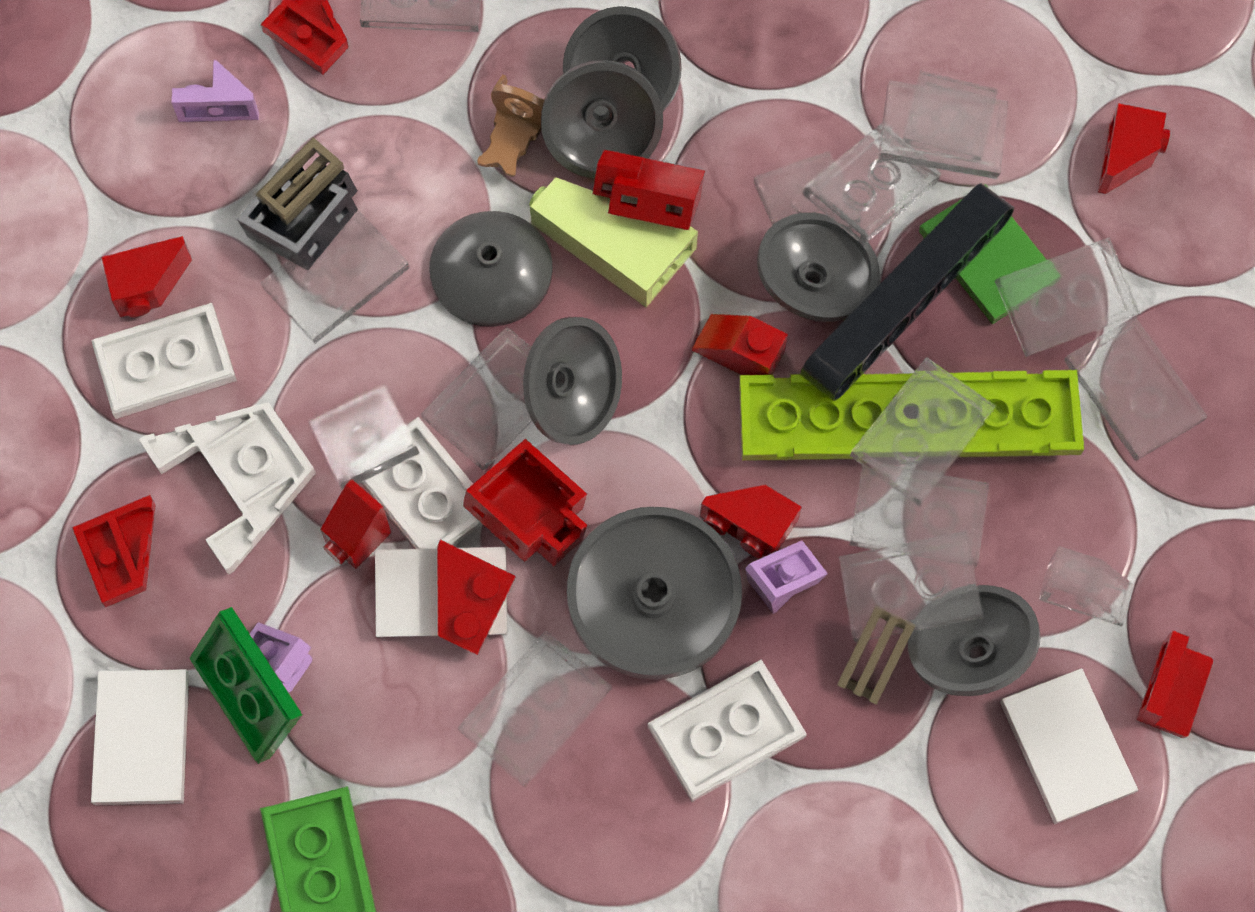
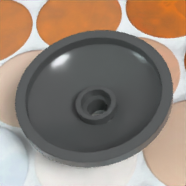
[563,6,682,115]
[541,60,663,179]
[429,211,552,327]
[757,213,880,322]
[523,317,622,445]
[908,585,1041,696]

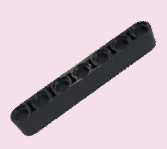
[800,183,1015,401]

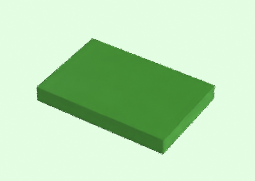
[919,184,1060,325]
[260,786,376,912]

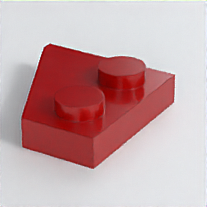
[261,0,349,75]
[72,495,156,608]
[437,539,516,655]

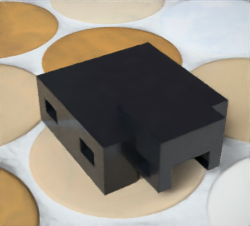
[237,157,358,271]

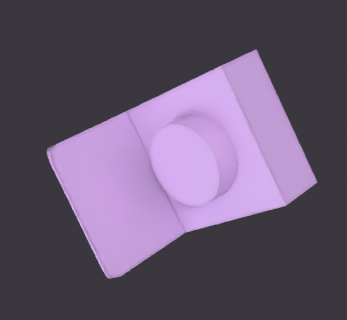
[171,60,259,122]
[745,540,828,614]
[250,622,312,693]

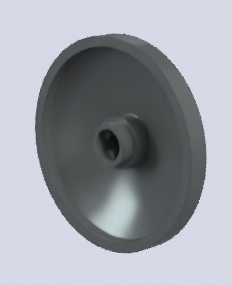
[567,507,742,680]

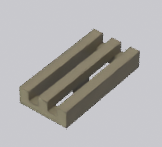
[256,137,344,225]
[837,605,915,705]

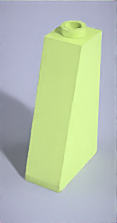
[529,177,698,307]

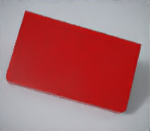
[1136,631,1214,738]

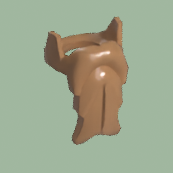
[477,74,545,177]

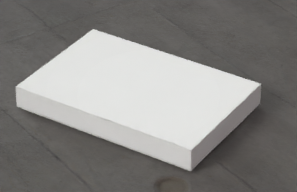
[91,303,237,419]
[350,417,483,549]
[375,547,507,637]
[648,660,807,802]
[1000,668,1138,825]
[91,669,189,805]

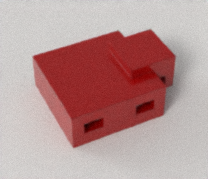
[592,150,705,230]
[463,439,587,566]

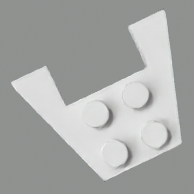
[139,402,316,575]

